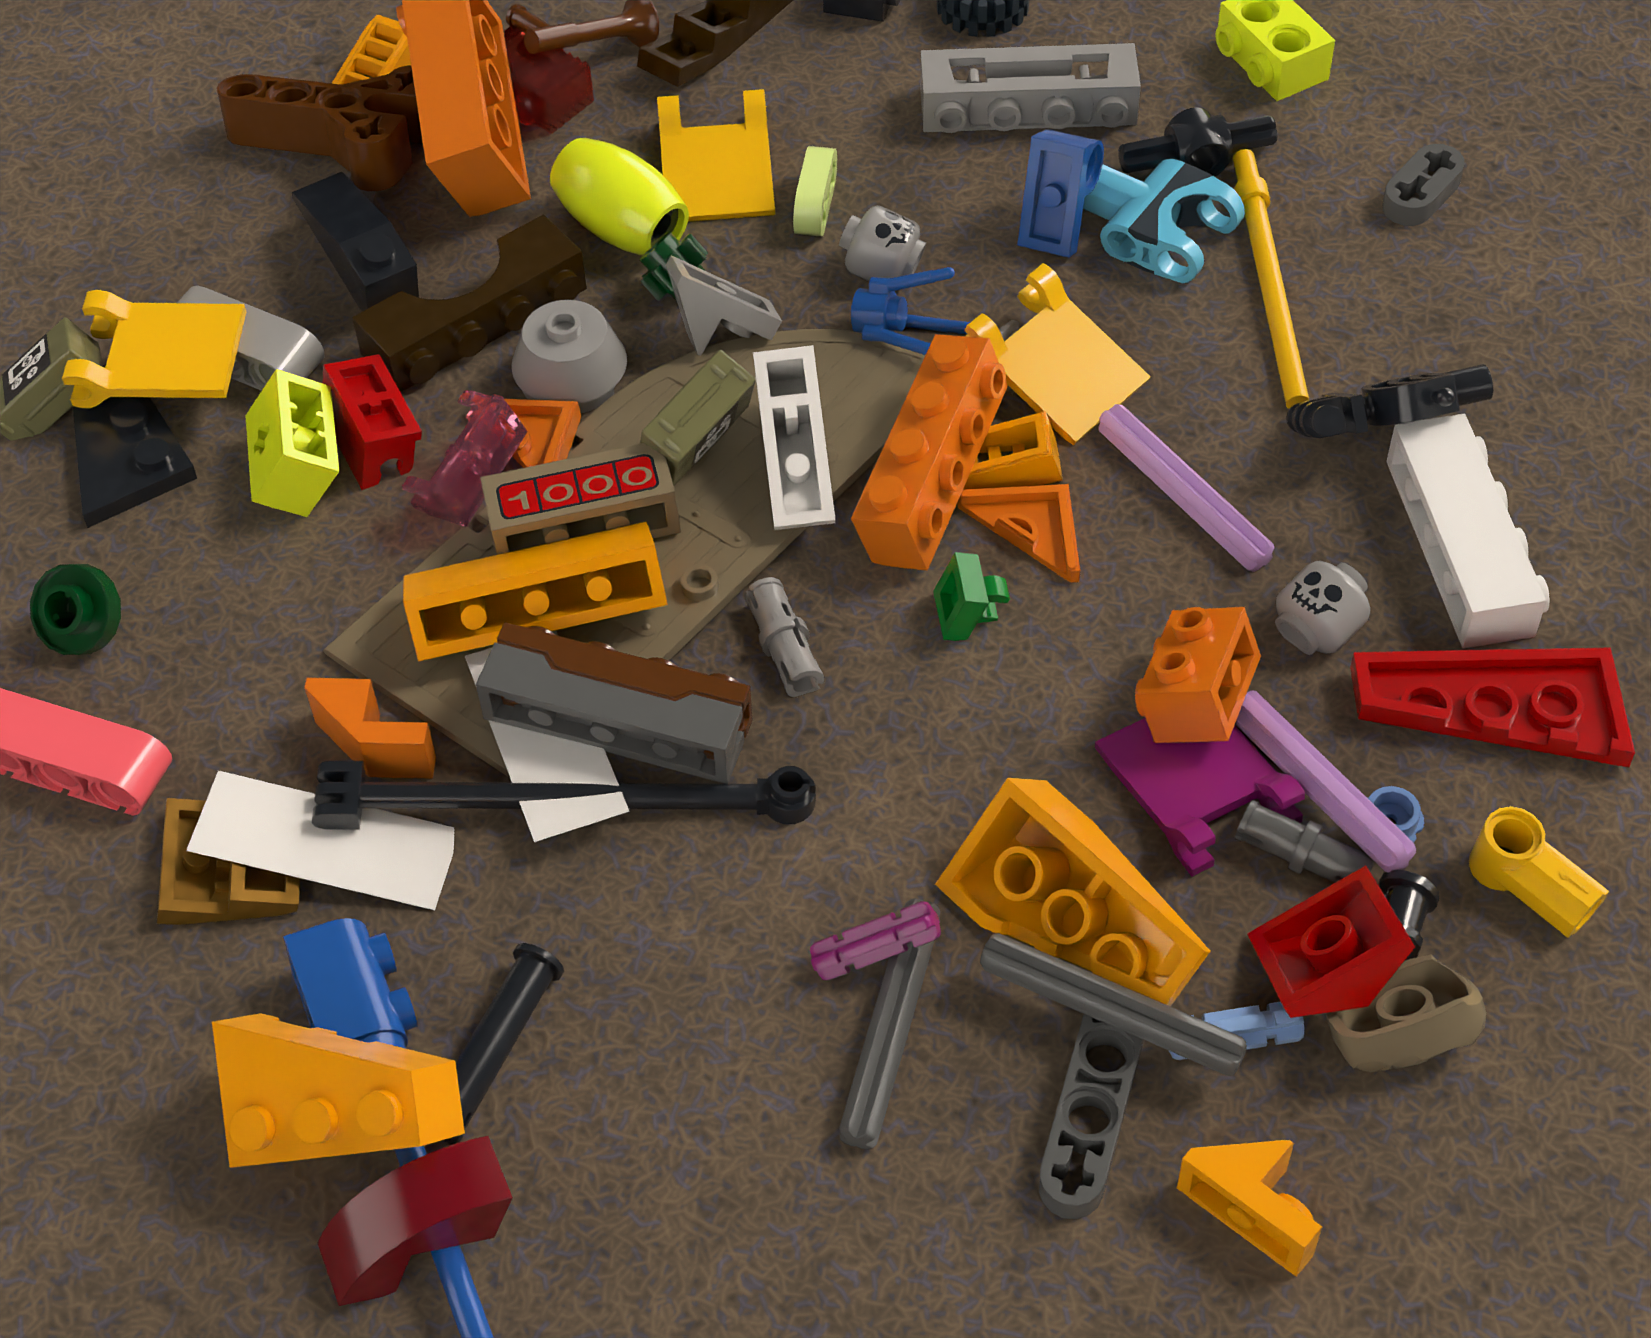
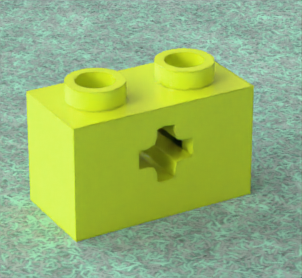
[245,369,339,517]

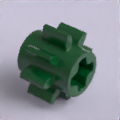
[639,231,708,301]

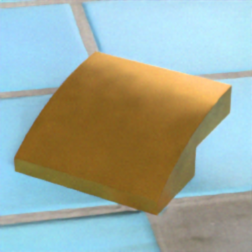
[157,798,300,925]

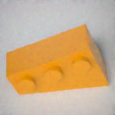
[212,1013,465,1168]

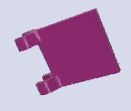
[1095,718,1305,877]

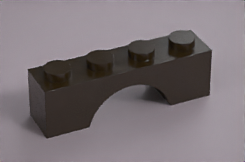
[352,214,587,392]

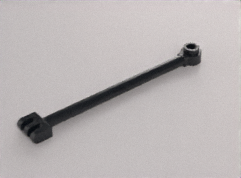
[312,761,816,830]

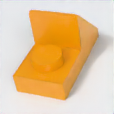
[1177,1140,1322,1277]

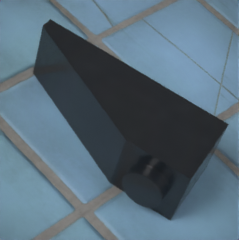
[292,171,419,312]

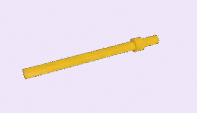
[1233,149,1309,409]

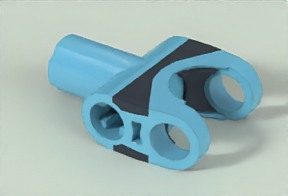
[1083,159,1245,283]

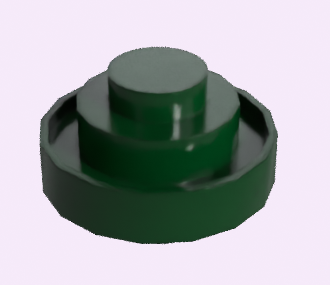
[30,564,121,655]

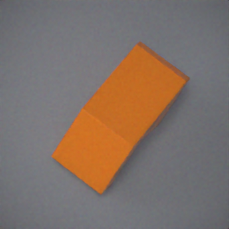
[305,678,436,779]

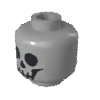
[839,205,927,282]
[1275,561,1370,655]

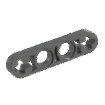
[1039,1014,1144,1219]

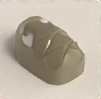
[1325,954,1486,1072]

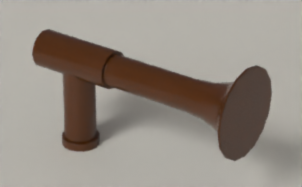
[506,0,659,54]

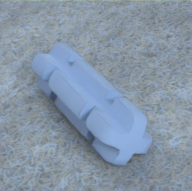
[1169,1002,1304,1060]

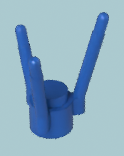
[851,267,970,355]

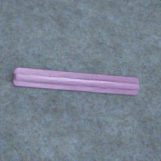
[1098,404,1274,572]
[1235,691,1416,872]

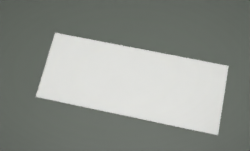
[465,630,629,842]
[186,771,455,910]

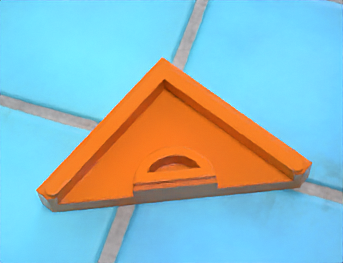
[472,398,582,468]
[957,484,1080,582]

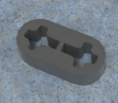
[1382,144,1465,226]

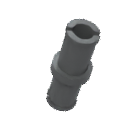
[1235,800,1374,883]

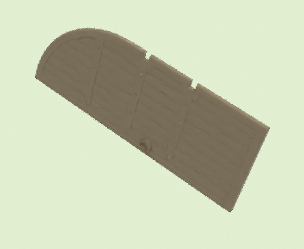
[323,329,925,778]

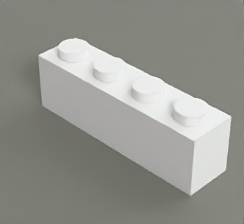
[1387,414,1550,648]

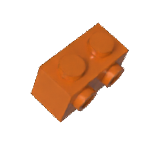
[1135,607,1261,743]

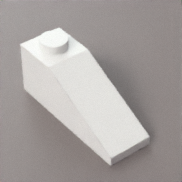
[753,345,835,530]

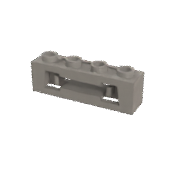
[920,43,1141,133]

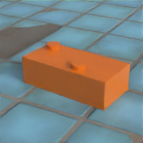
[396,0,531,217]

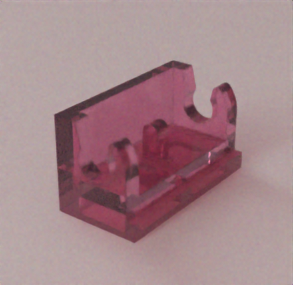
[401,390,528,527]

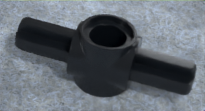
[1118,107,1278,176]

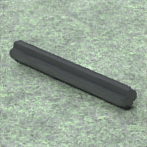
[839,898,941,1150]
[980,933,1247,1076]

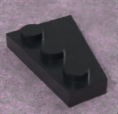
[72,364,197,528]

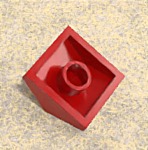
[1247,865,1415,1018]

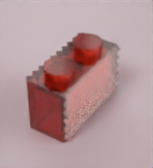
[503,26,594,134]

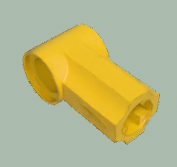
[1469,806,1609,938]

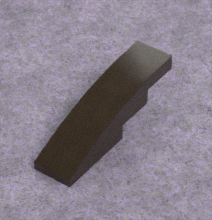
[637,0,793,87]

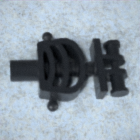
[1286,364,1493,438]

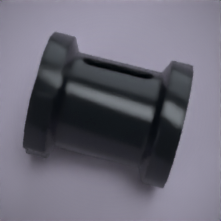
[1378,870,1440,960]

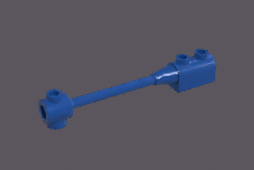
[283,918,494,1338]

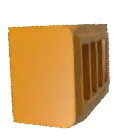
[332,15,411,85]
[963,411,1063,489]

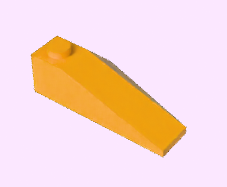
[935,778,1211,1006]

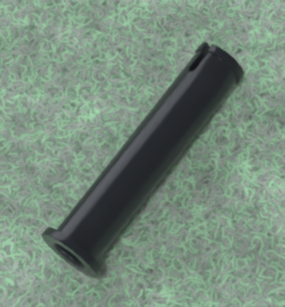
[442,943,564,1145]

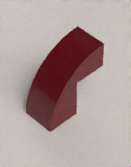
[317,1136,513,1306]

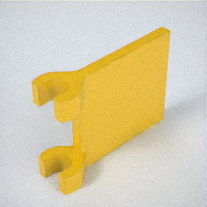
[657,89,775,222]
[964,263,1151,445]
[62,290,247,408]

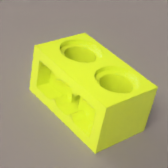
[1215,0,1335,101]

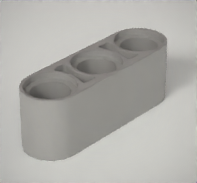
[177,286,325,391]

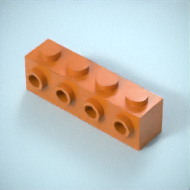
[851,334,1008,571]

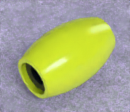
[550,138,689,255]

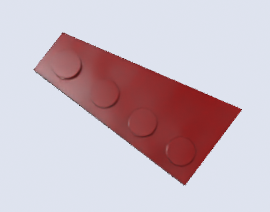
[1350,647,1635,768]

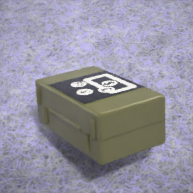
[0,317,103,441]
[640,350,756,486]

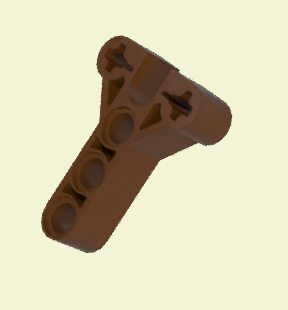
[217,65,423,191]

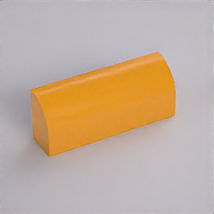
[403,521,668,661]

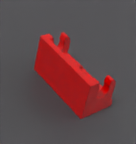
[322,354,422,490]

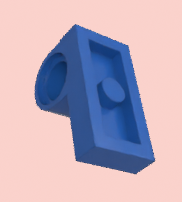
[1017,130,1104,257]

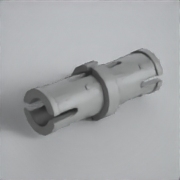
[744,577,824,697]

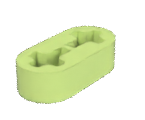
[793,146,837,236]

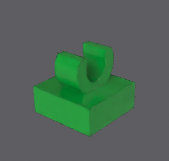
[933,552,1010,641]

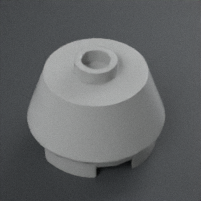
[512,300,627,413]

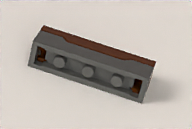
[476,622,753,784]

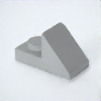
[666,255,782,356]

